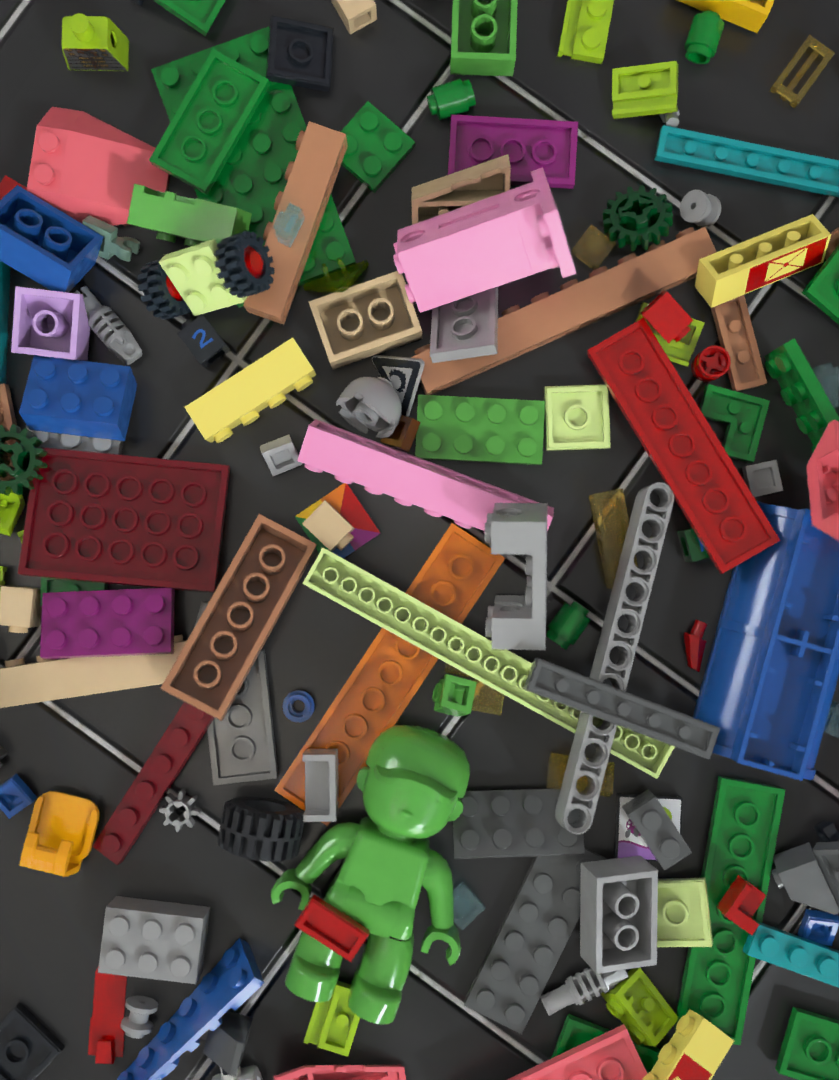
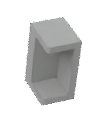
[302,749,339,822]

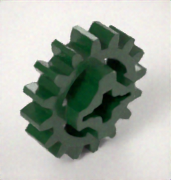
[603,185,673,251]
[0,424,48,496]

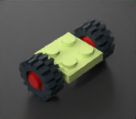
[138,231,275,320]

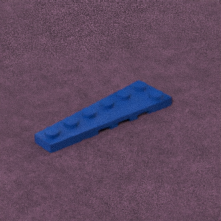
[117,938,264,1080]

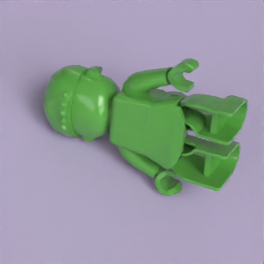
[271,725,470,1024]

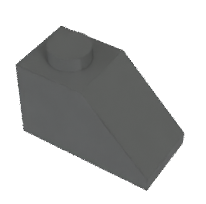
[771,842,839,915]
[201,1011,254,1076]

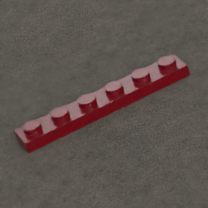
[92,702,214,865]

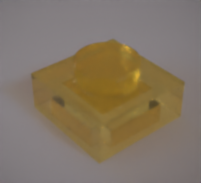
[571,224,616,270]

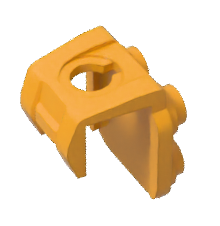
[20,791,99,877]

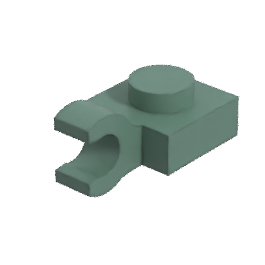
[82,215,140,262]

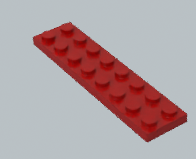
[587,317,780,574]

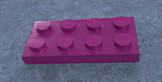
[448,114,578,189]
[40,588,175,659]

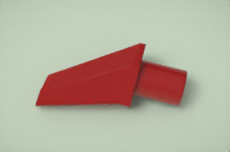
[684,620,708,672]

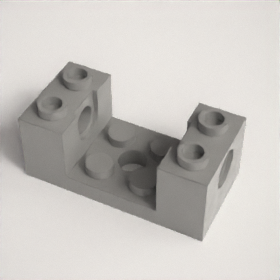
[485,503,548,650]

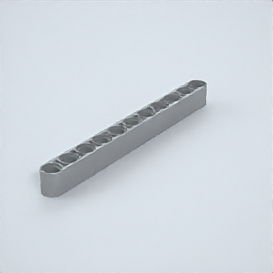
[555,482,674,834]

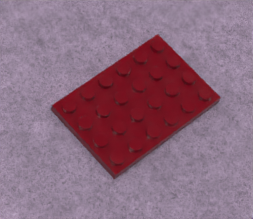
[18,447,230,593]

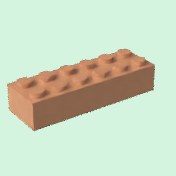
[161,514,317,721]

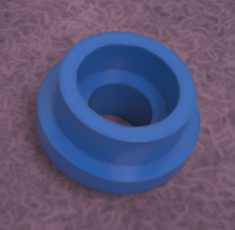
[283,690,315,722]

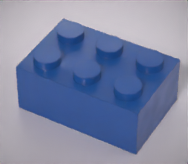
[0,185,104,293]
[19,355,137,441]

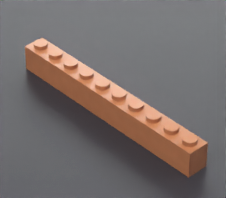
[411,227,717,395]

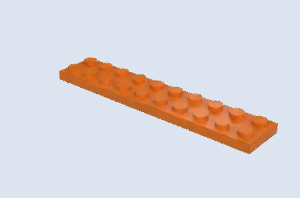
[274,523,505,826]

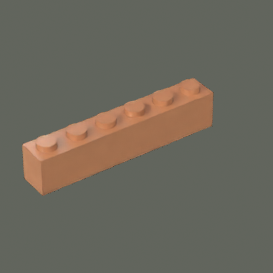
[243,121,348,325]

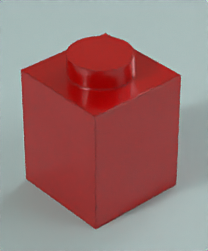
[640,290,694,343]

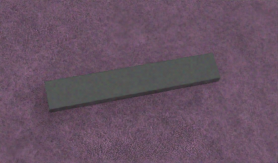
[523,658,720,760]

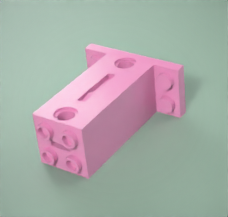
[393,167,576,313]

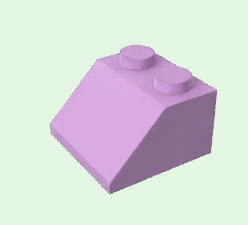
[11,286,90,361]

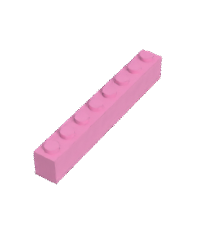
[297,419,554,534]

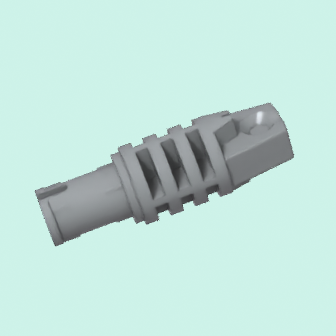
[74,286,142,365]
[540,968,628,1016]

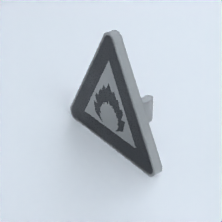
[372,355,425,417]

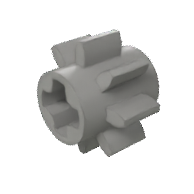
[159,789,202,832]

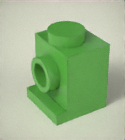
[432,674,477,717]

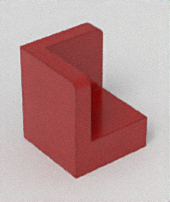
[716,875,766,935]

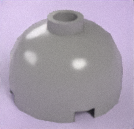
[336,377,402,438]

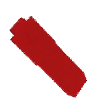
[88,966,127,1064]

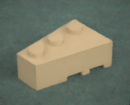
[411,154,511,225]

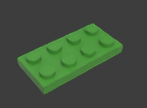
[415,395,545,465]

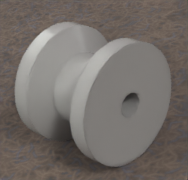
[680,190,721,227]
[120,995,158,1039]

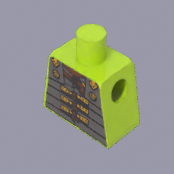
[62,13,129,71]

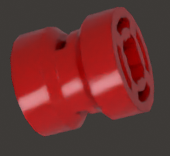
[691,345,731,382]

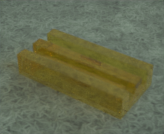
[769,35,835,109]

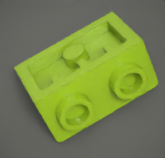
[600,967,678,1047]

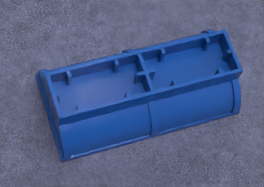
[693,501,839,781]

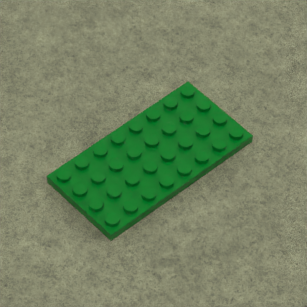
[151,27,356,308]

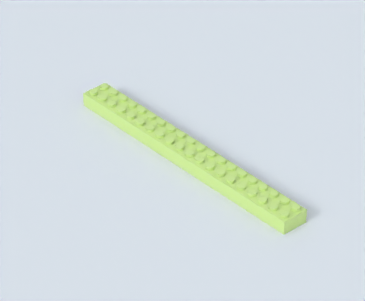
[302,548,674,779]

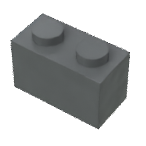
[622,789,692,871]

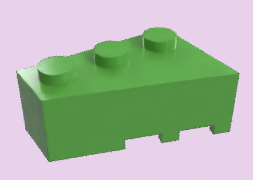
[127,184,252,246]

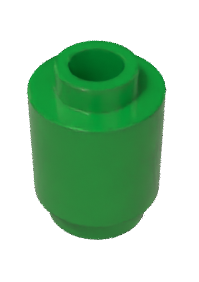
[684,11,725,64]
[427,79,476,120]
[546,601,591,650]

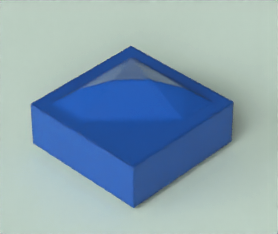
[0,773,37,819]
[797,909,839,946]

